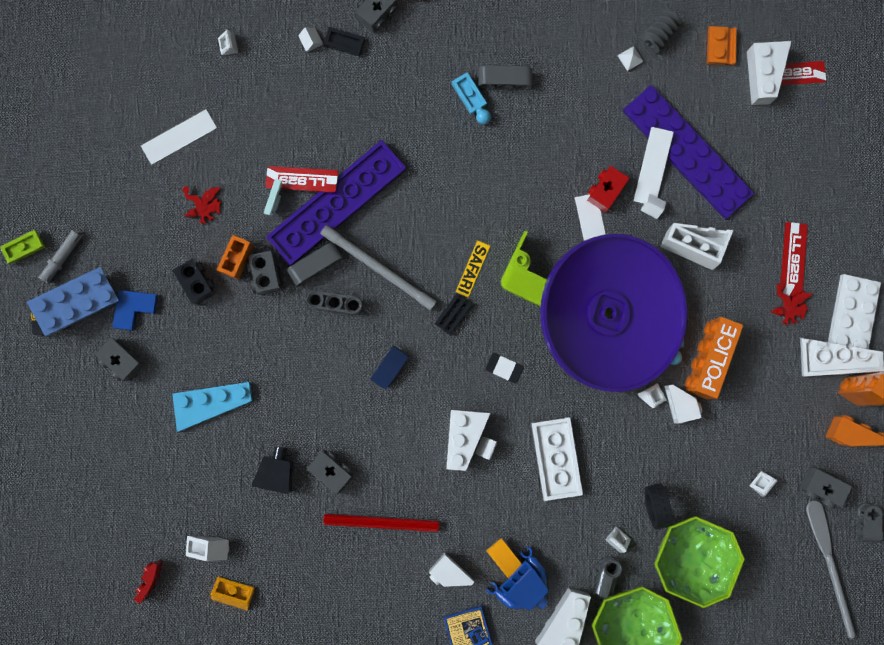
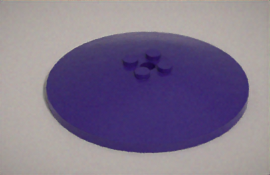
[540,234,687,392]

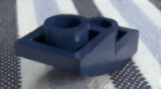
[370,345,409,390]

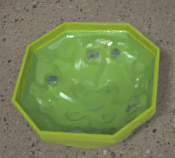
[654,516,745,608]
[592,586,682,645]

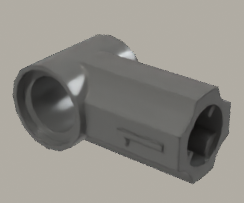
[594,556,622,598]

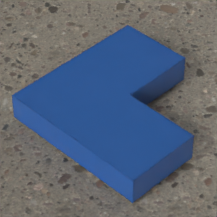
[113,290,158,331]

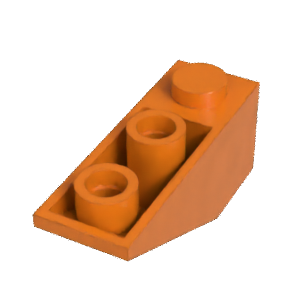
[825,415,884,446]

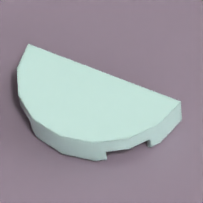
[264,179,282,216]

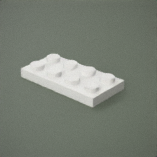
[828,274,881,349]
[531,417,583,501]

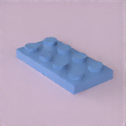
[27,267,119,337]

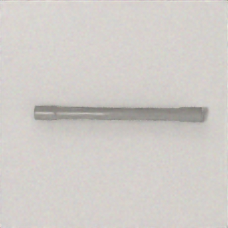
[320,225,437,310]

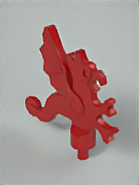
[182,186,221,224]
[771,283,812,325]

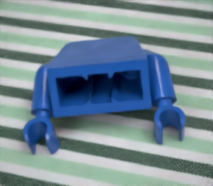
[486,547,548,611]

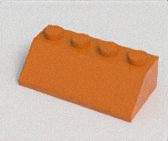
[838,371,884,406]

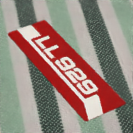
[780,61,826,86]
[265,166,338,192]
[780,222,808,297]

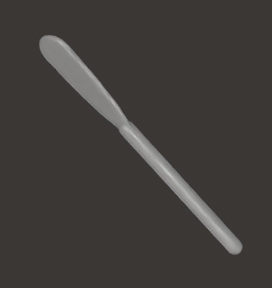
[806,500,856,639]

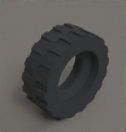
[644,483,673,530]

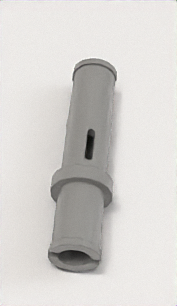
[38,230,82,284]

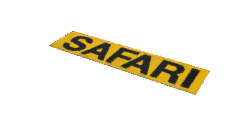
[456,240,490,297]

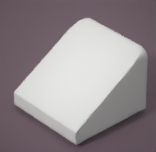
[476,437,497,460]

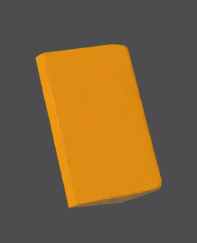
[210,577,255,610]

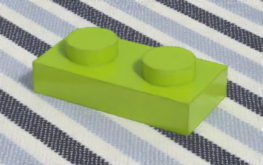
[0,230,46,265]

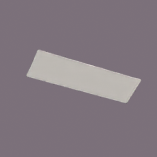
[141,110,217,165]
[634,127,673,203]
[575,195,606,240]

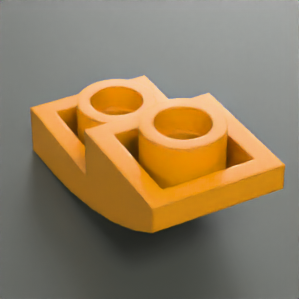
[486,538,522,578]

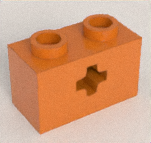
[217,235,254,281]

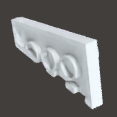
[800,338,884,376]

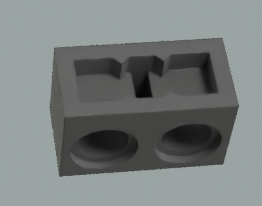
[247,251,282,295]

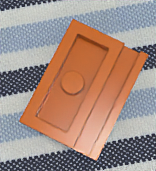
[707,26,737,66]

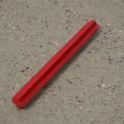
[323,514,439,532]

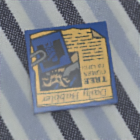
[444,605,492,645]

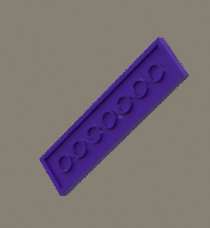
[622,85,754,219]
[266,140,406,266]

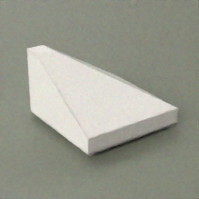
[638,383,667,408]

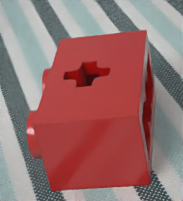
[587,165,629,213]

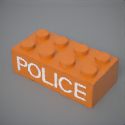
[685,317,743,400]

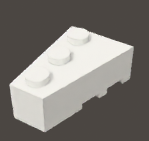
[747,41,791,105]
[660,223,733,270]
[446,410,490,471]
[535,587,591,645]

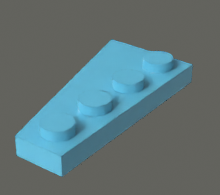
[172,382,253,432]

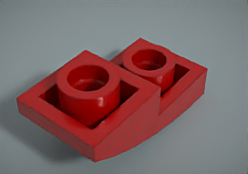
[134,560,162,604]

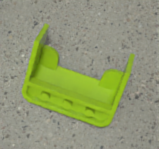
[501,231,547,307]

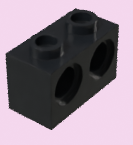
[172,259,216,305]

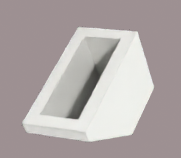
[664,385,702,423]
[186,536,229,561]
[429,553,474,587]

